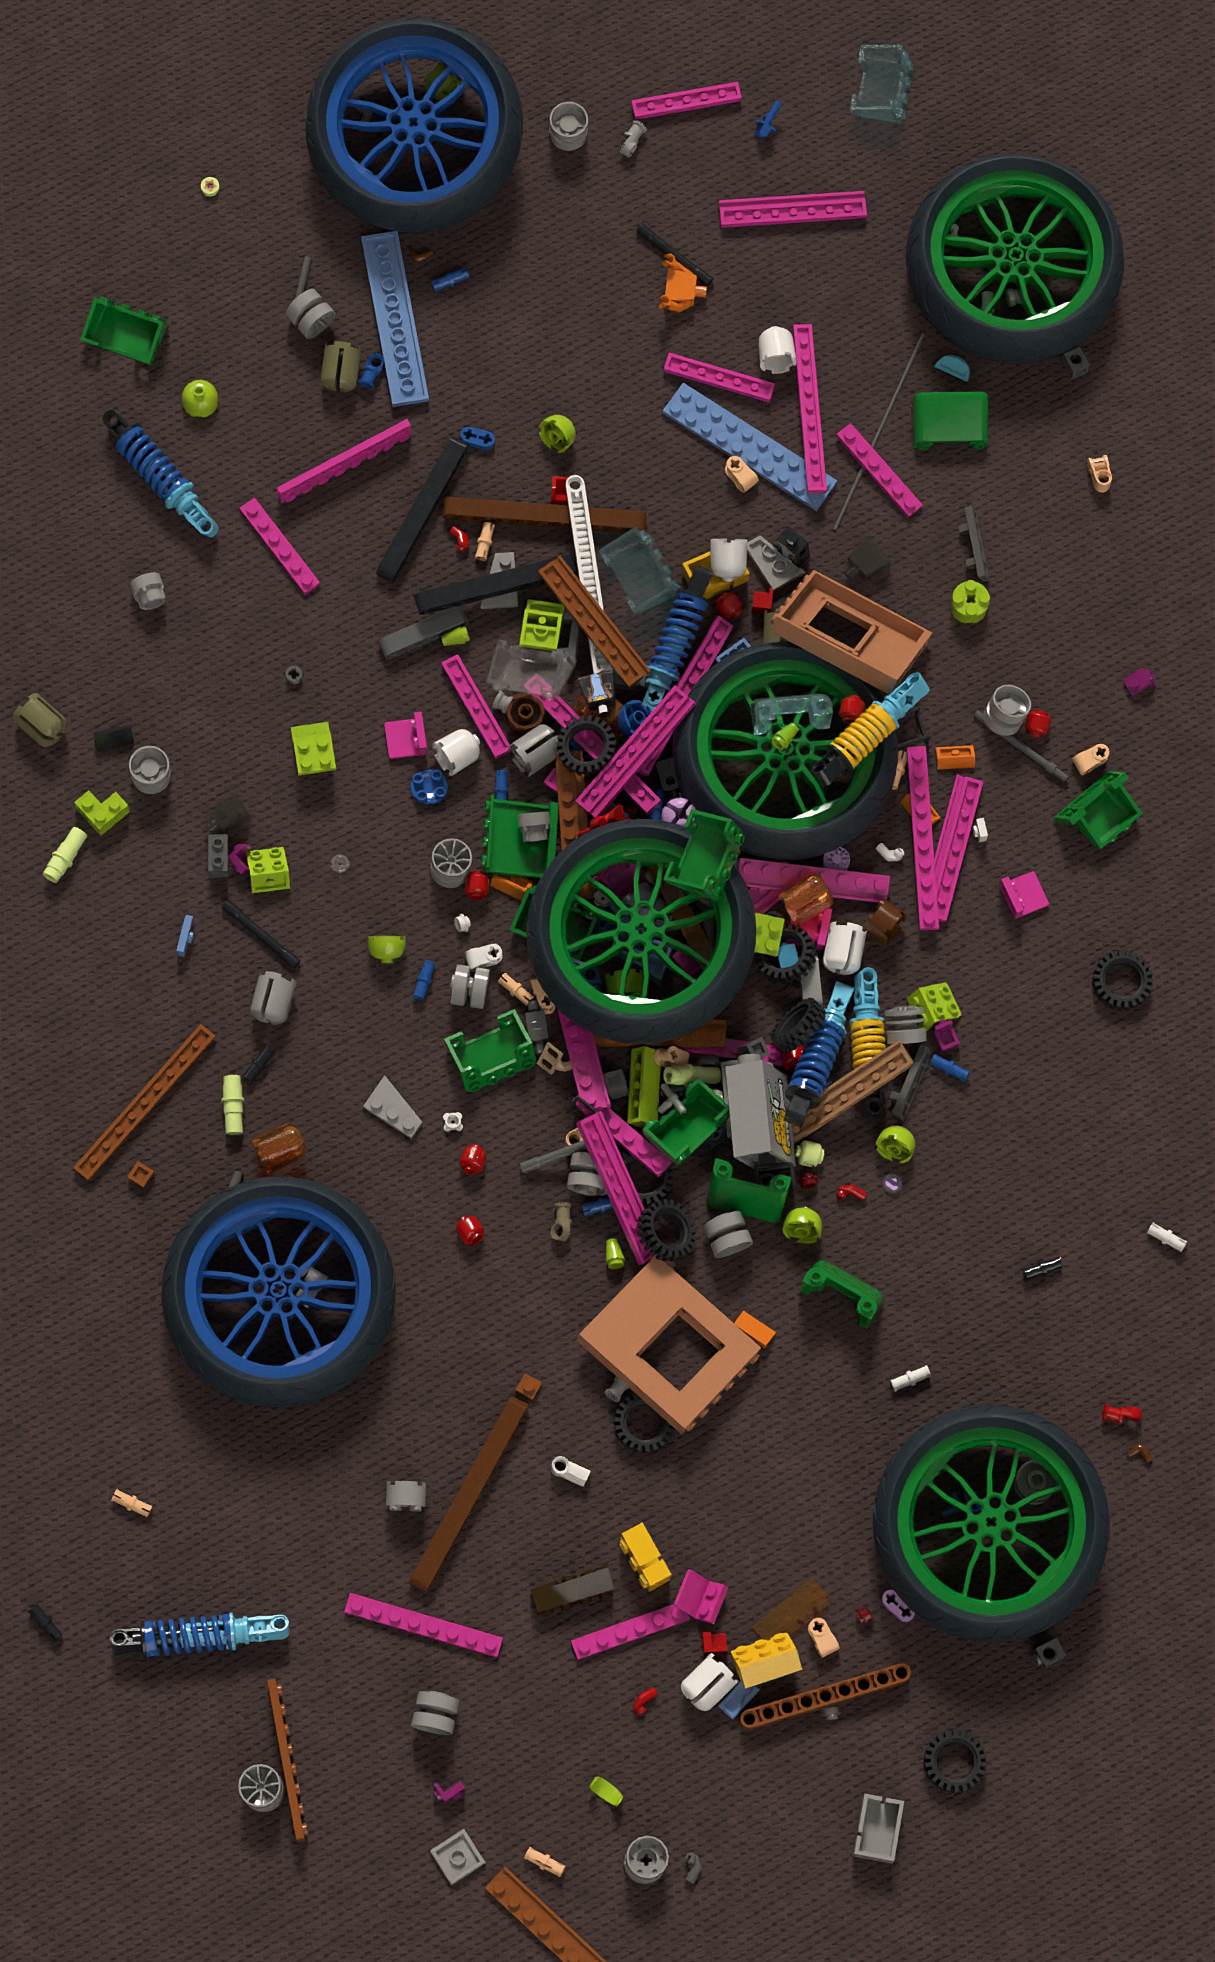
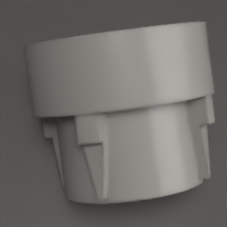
[130,572,166,610]
[517,812,550,842]

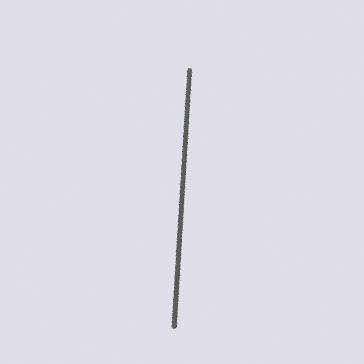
[833,333,925,531]

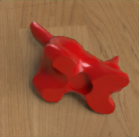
[578,804,630,837]

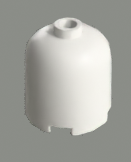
[759,326,797,374]
[710,539,748,581]
[432,729,480,776]

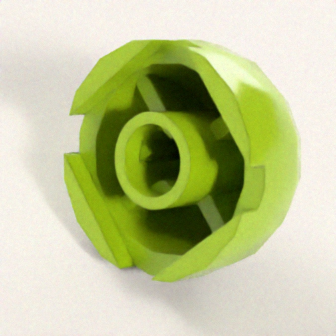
[181,380,219,418]
[539,415,576,453]
[368,936,406,963]
[876,1126,915,1163]
[783,1207,822,1244]

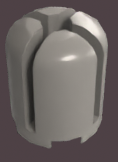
[507,724,558,777]
[250,971,297,1025]

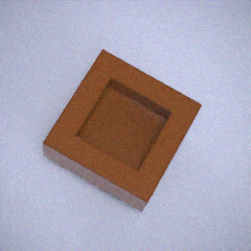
[127,1161,155,1189]
[515,1373,542,1401]

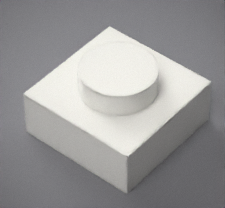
[972,818,988,842]

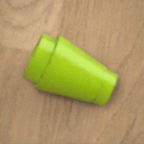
[441,626,470,646]
[771,723,799,750]
[606,1239,625,1269]

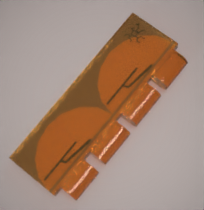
[752,1577,830,1641]

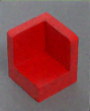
[551,476,571,506]
[751,588,773,614]
[702,1632,728,1655]

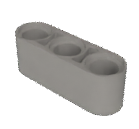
[798,956,823,1007]

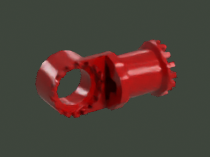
[1101,1404,1142,1425]

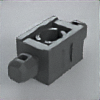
[525,1001,549,1055]

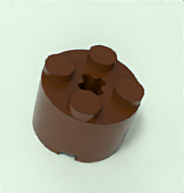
[507,693,545,736]
[865,900,907,946]

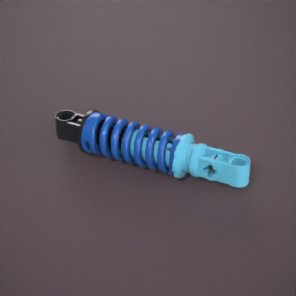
[102,410,218,537]
[642,565,713,711]
[783,981,855,1128]
[110,1612,290,1659]

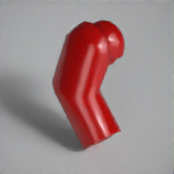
[449,526,469,552]
[836,1185,867,1201]
[633,1687,657,1715]

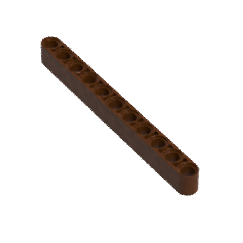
[443,497,647,534]
[409,1396,529,1593]

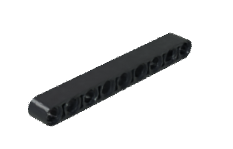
[376,436,469,583]
[413,554,578,615]

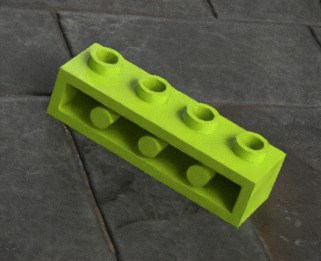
[627,1046,661,1128]

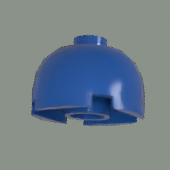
[617,700,652,738]

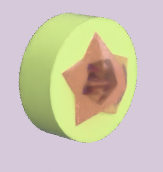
[201,177,219,196]

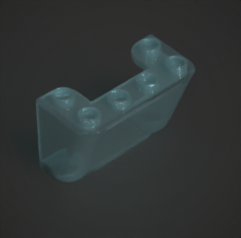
[850,44,913,124]
[598,527,681,615]
[751,693,833,735]

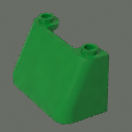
[911,392,988,450]
[706,1158,792,1222]
[799,1260,883,1329]

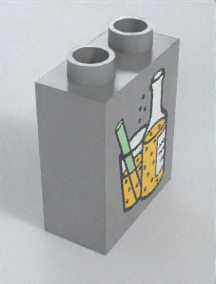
[725,1054,796,1172]

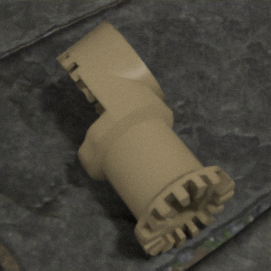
[551,1202,572,1241]

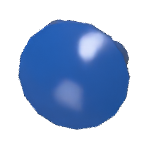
[411,770,448,804]

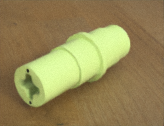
[43,827,87,883]
[663,1064,721,1087]
[221,1075,245,1135]

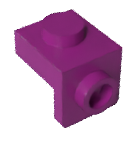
[1123,668,1156,696]
[228,843,251,874]
[932,1020,960,1052]
[433,1781,465,1803]

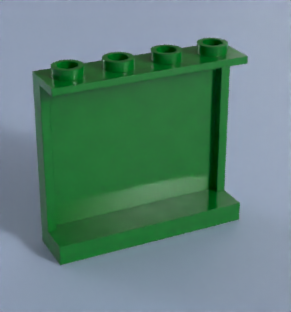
[481,795,558,879]

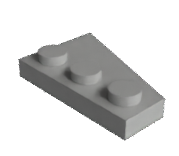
[747,536,805,592]
[481,552,518,609]
[363,1075,422,1139]

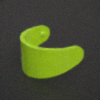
[589,1777,623,1807]

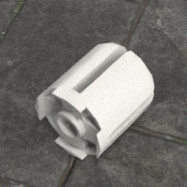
[823,922,867,975]
[681,1653,739,1711]

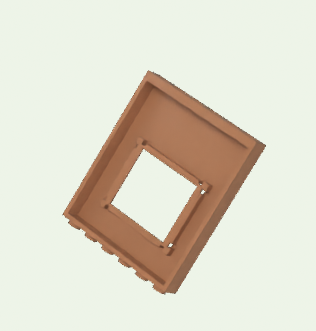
[770,570,932,695]
[576,1255,761,1434]

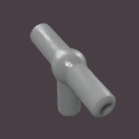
[658,1083,687,1114]

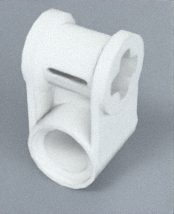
[464,944,503,972]

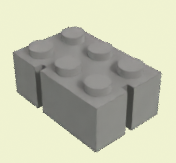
[853,1794,904,1864]

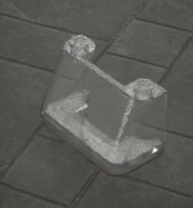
[486,640,577,700]

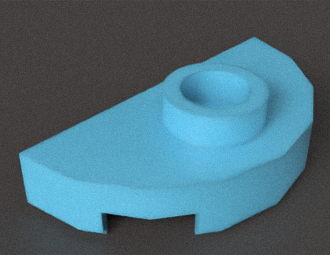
[934,355,970,382]

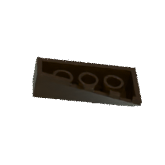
[530,1563,614,1616]

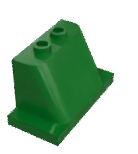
[1054,771,1143,849]

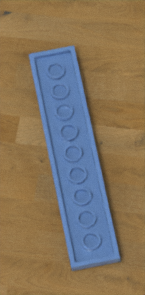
[361,231,429,407]
[662,383,837,512]

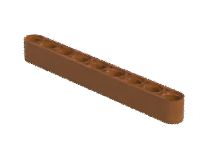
[739,1664,911,1730]

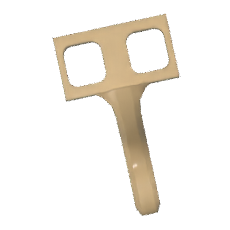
[537,1042,572,1075]

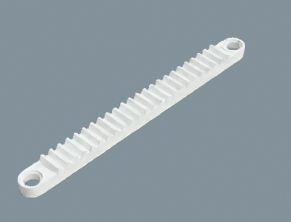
[566,475,612,674]

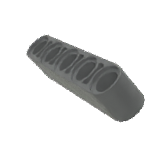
[378,606,469,660]

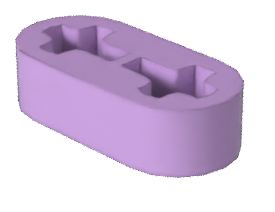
[882,1590,915,1622]

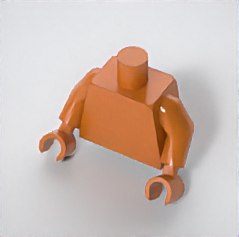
[658,254,707,313]

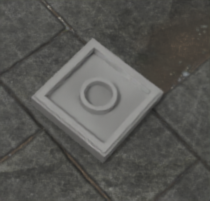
[430,1829,485,1886]

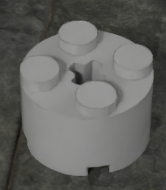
[386,1481,426,1512]

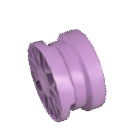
[823,847,850,870]

